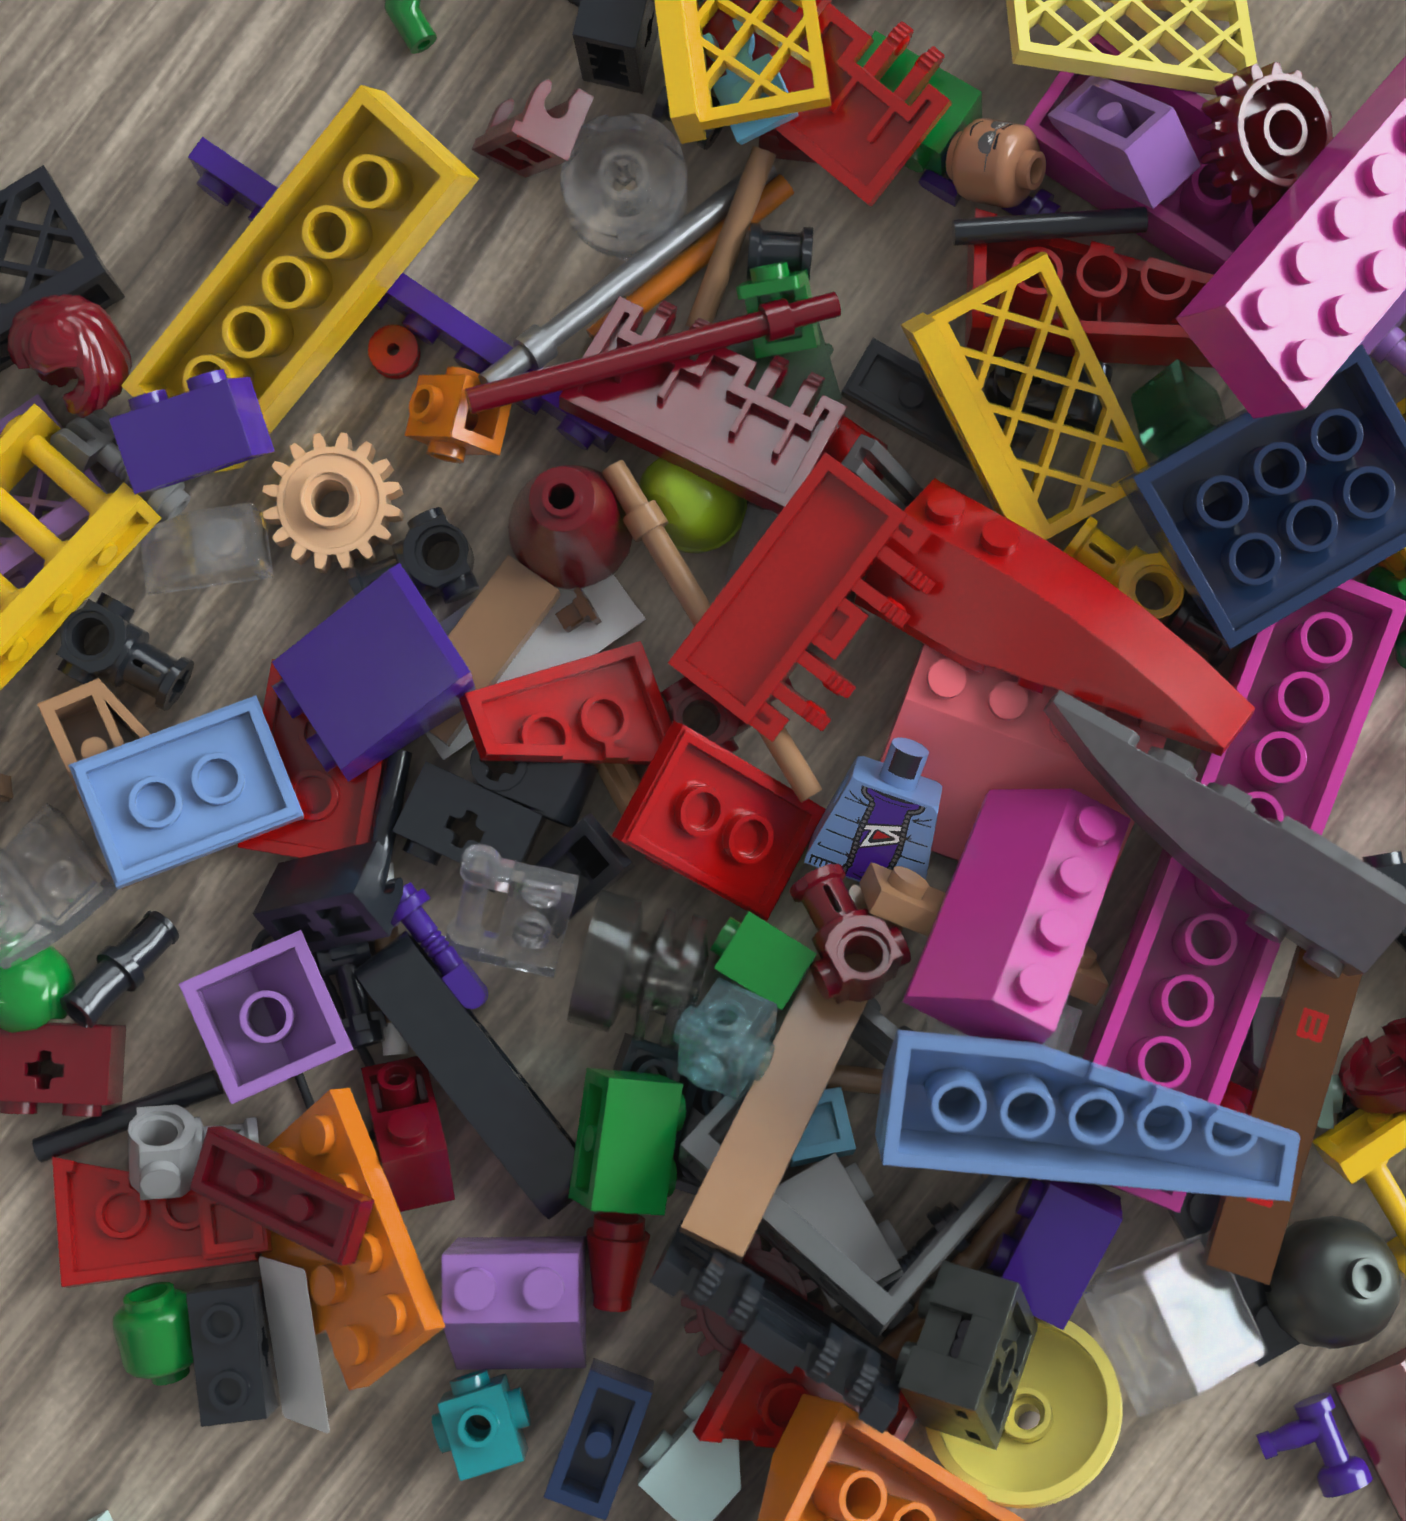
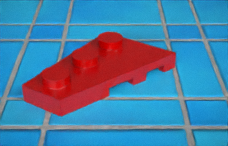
[692,1342,917,1448]

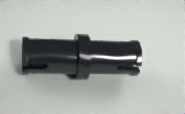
[60,910,179,1028]

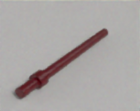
[465,291,841,414]

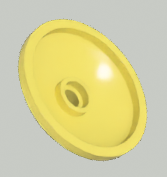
[926,1316,1122,1508]

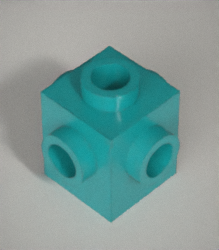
[432,1369,531,1481]

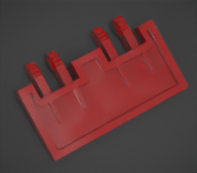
[699,0,952,207]

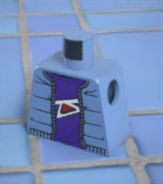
[804,738,943,882]

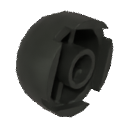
[1265,1216,1402,1349]

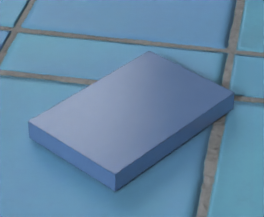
[69,695,304,889]

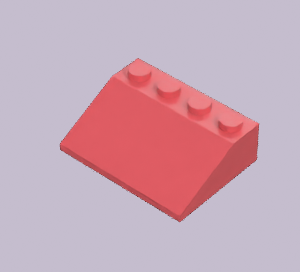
[880,643,1167,894]

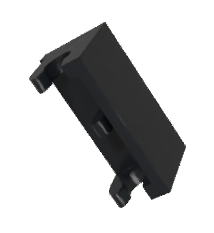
[253,840,403,952]

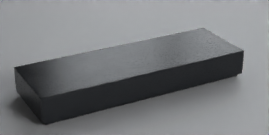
[841,338,1037,471]

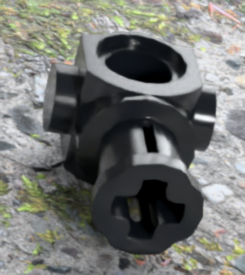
[345,507,479,604]
[56,592,194,711]

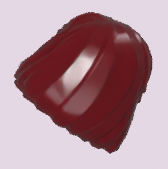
[8,294,132,418]

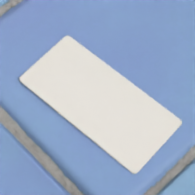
[259,1256,330,1433]

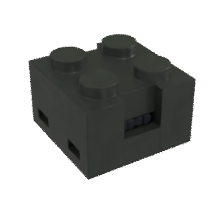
[895,1260,1038,1450]

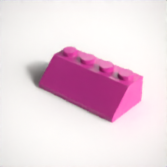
[902,789,1131,1045]

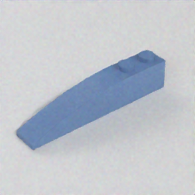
[875,1030,1300,1201]

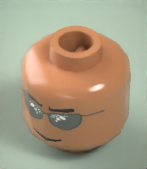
[946,118,1046,208]

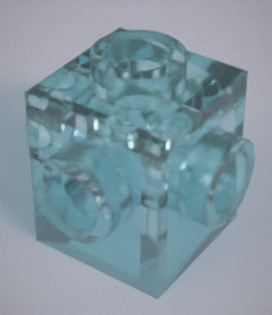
[674,977,778,1100]

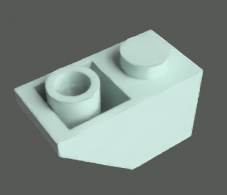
[638,1381,741,1521]

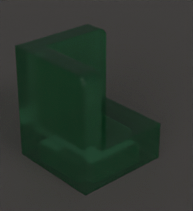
[1131,359,1226,458]

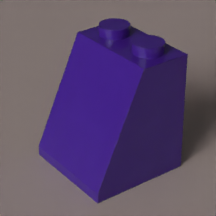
[272,563,476,781]

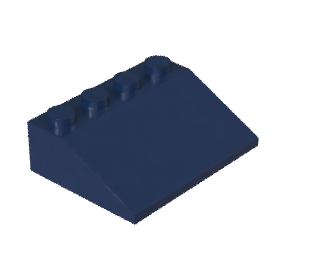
[1119,344,1406,649]

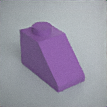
[1048,76,1201,209]

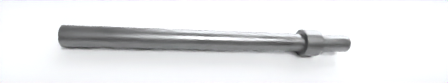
[478,165,777,384]

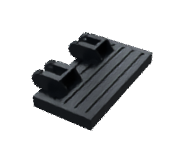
[649,1220,900,1434]

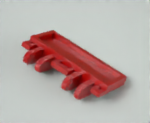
[668,452,936,742]

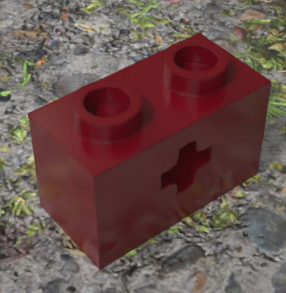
[0,1022,127,1117]

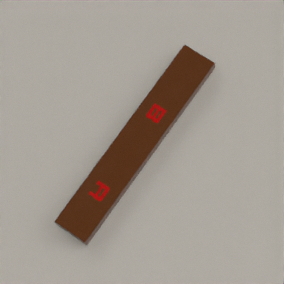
[1201,945,1362,1285]

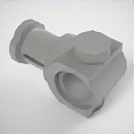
[128,1105,259,1200]

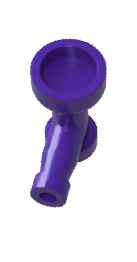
[1256,1392,1373,1498]

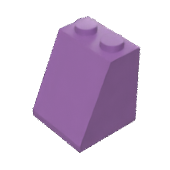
[442,1236,587,1370]

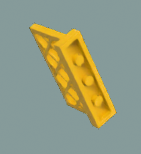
[654,0,831,144]
[901,252,1148,540]

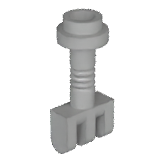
[50,409,191,525]

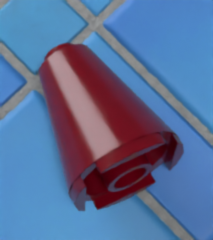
[508,465,633,591]

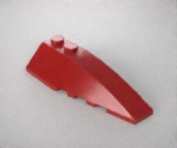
[855,478,1255,756]

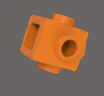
[404,366,512,463]

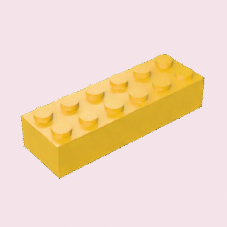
[121,85,479,473]

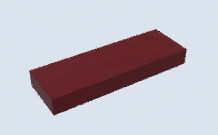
[189,1126,374,1266]

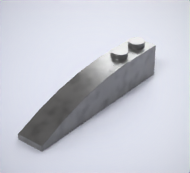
[1043,690,1406,979]

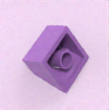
[179,930,354,1104]

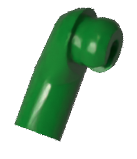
[384,0,437,54]

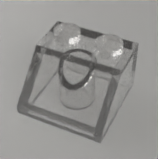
[1083,1231,1268,1418]

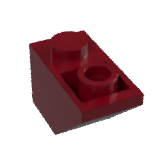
[361,1056,455,1212]

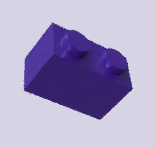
[109,369,275,494]
[986,1178,1123,1330]

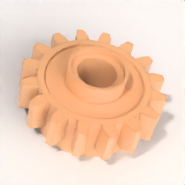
[262,432,404,574]

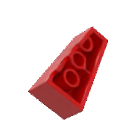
[965,208,1214,368]

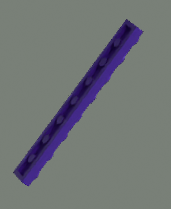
[188,137,617,453]

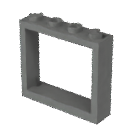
[678,998,1016,1338]

